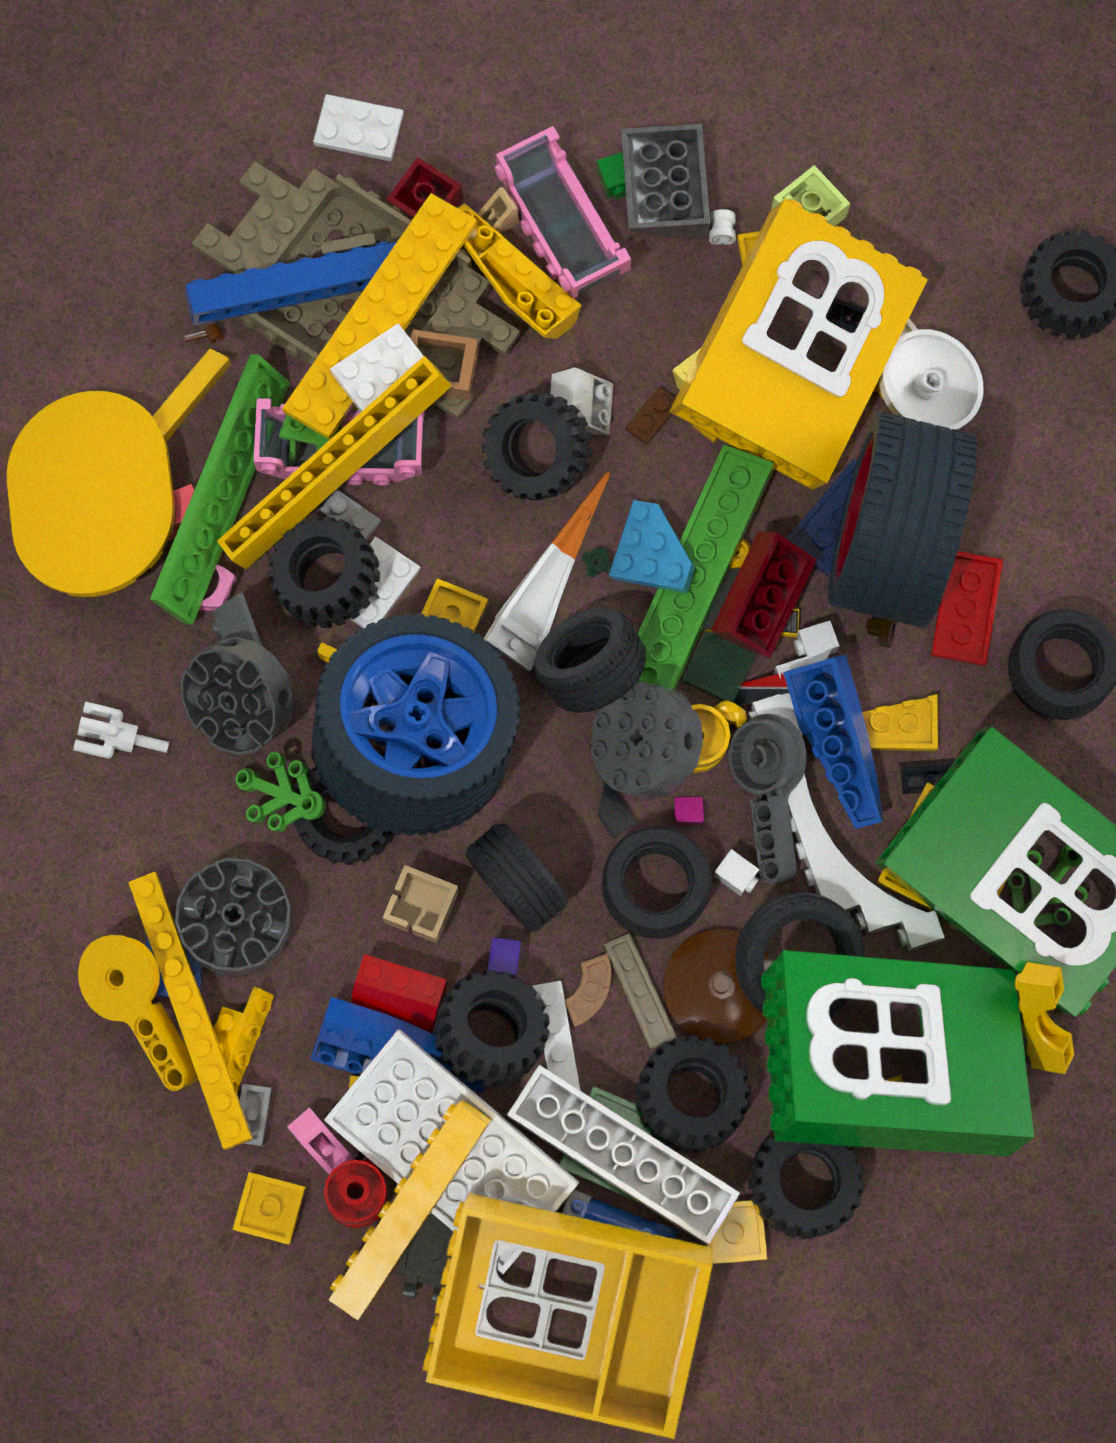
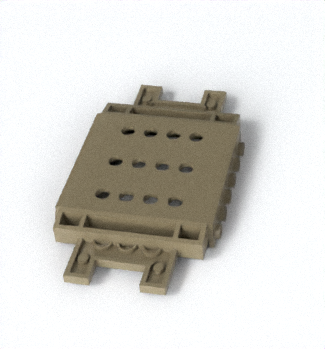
[192,162,520,420]

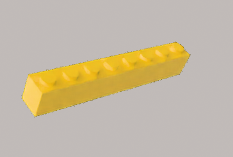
[329,1100,492,1320]

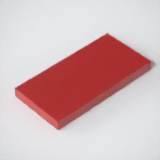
[930,551,1003,666]

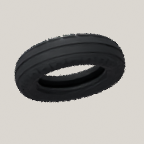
[735,892,865,1017]

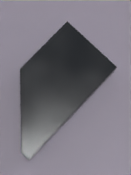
[597,782,637,839]

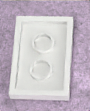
[313,94,404,161]
[330,324,423,412]
[349,537,421,628]

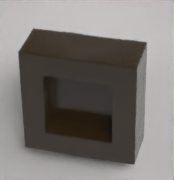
[866,618,897,648]

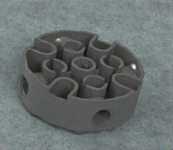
[181,637,294,755]
[591,681,703,799]
[175,858,292,976]

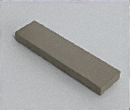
[604,933,676,1050]

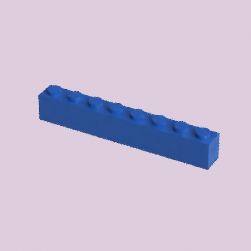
[185,242,397,326]

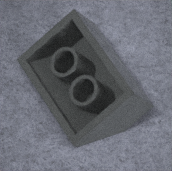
[210,592,262,646]

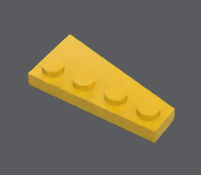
[862,694,938,751]

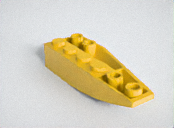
[458,203,582,339]

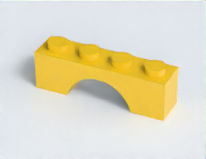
[1015,962,1074,1074]

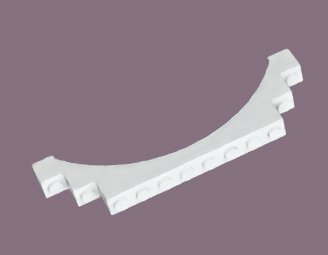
[749,621,945,951]

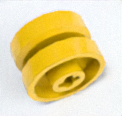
[691,704,730,773]

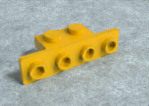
[213,987,274,1093]

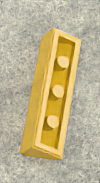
[152,348,231,442]

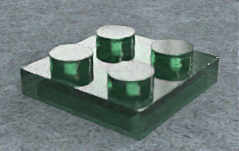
[682,631,757,703]

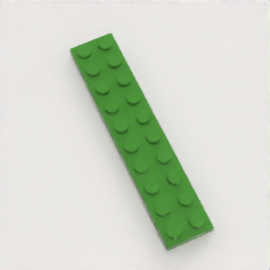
[150,354,290,625]
[636,445,775,690]

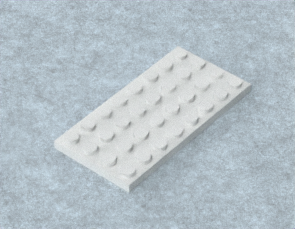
[324,1029,579,1274]

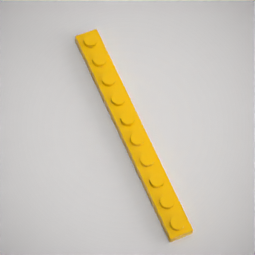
[128,872,253,1150]

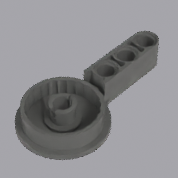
[728,713,806,884]

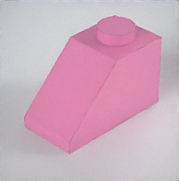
[288,1107,353,1175]

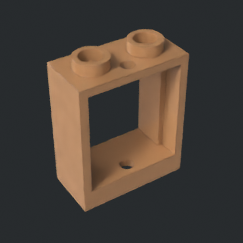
[411,329,479,400]

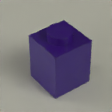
[488,937,521,979]

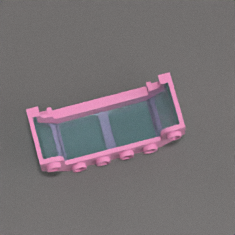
[494,126,631,298]
[254,399,424,486]

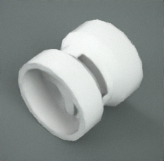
[709,210,736,244]

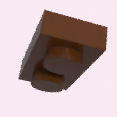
[625,387,675,446]

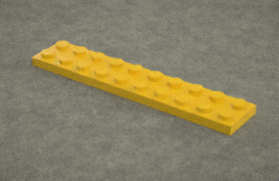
[282,193,477,440]

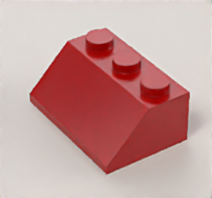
[350,954,448,1034]

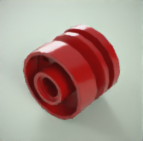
[324,1160,388,1229]

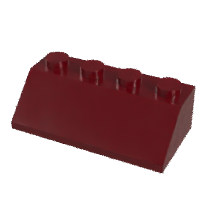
[711,531,817,658]

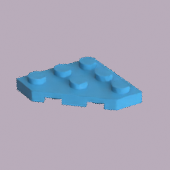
[609,500,695,593]

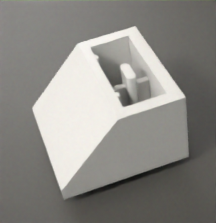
[550,367,613,435]

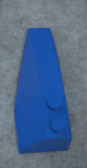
[783,655,883,829]

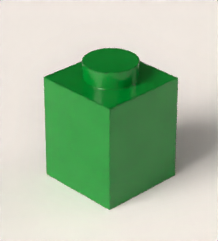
[597,152,626,199]

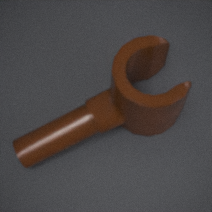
[184,324,224,344]

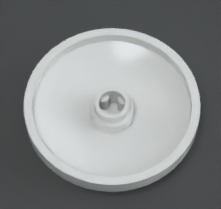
[879,329,983,430]

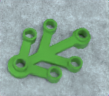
[235,752,326,832]
[1006,845,1088,926]

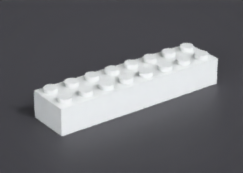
[507,1065,740,1245]

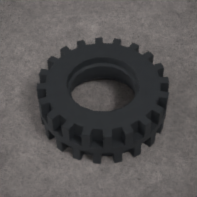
[292,766,394,865]

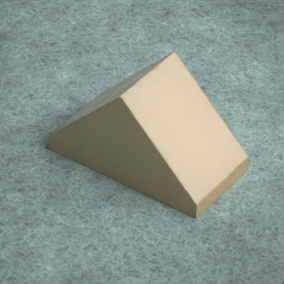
[477,187,519,234]

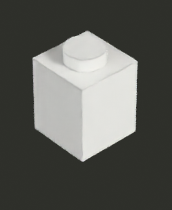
[713,849,759,896]

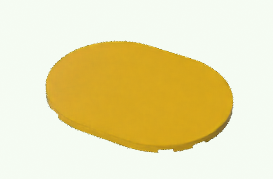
[7,391,175,597]

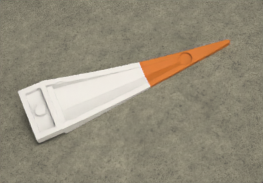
[484,472,610,671]

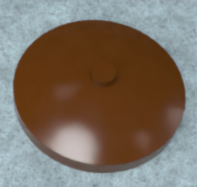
[663,929,772,1044]

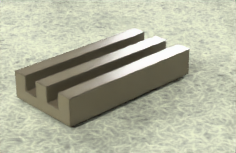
[321,233,376,255]

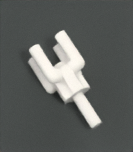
[73,701,169,759]

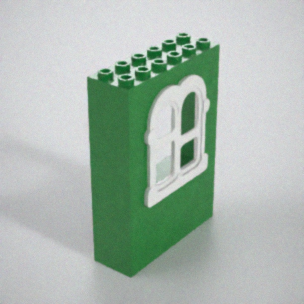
[875,726,1116,1017]
[761,950,1034,1157]

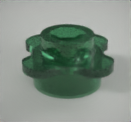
[581,547,612,578]

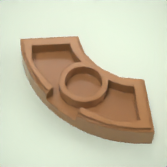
[565,953,611,1027]

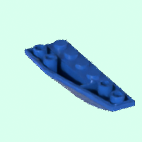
[310,997,485,1092]

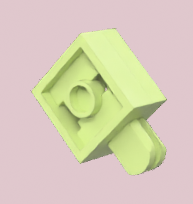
[772,165,850,227]

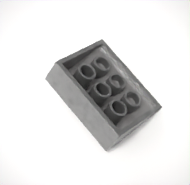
[621,124,710,238]

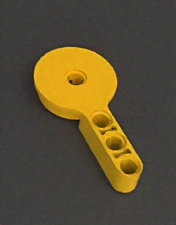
[78,935,198,1091]

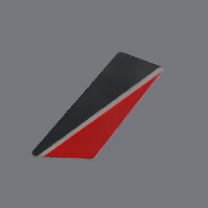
[732,673,789,706]

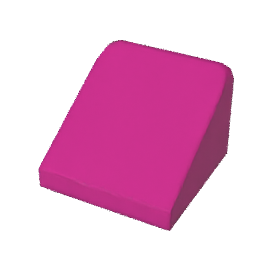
[674,797,704,826]

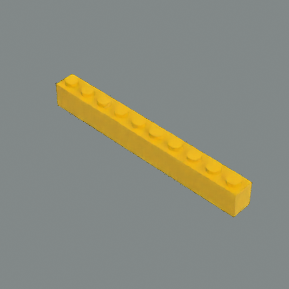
[217,356,452,569]

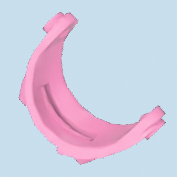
[199,565,237,611]

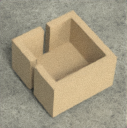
[383,865,459,944]

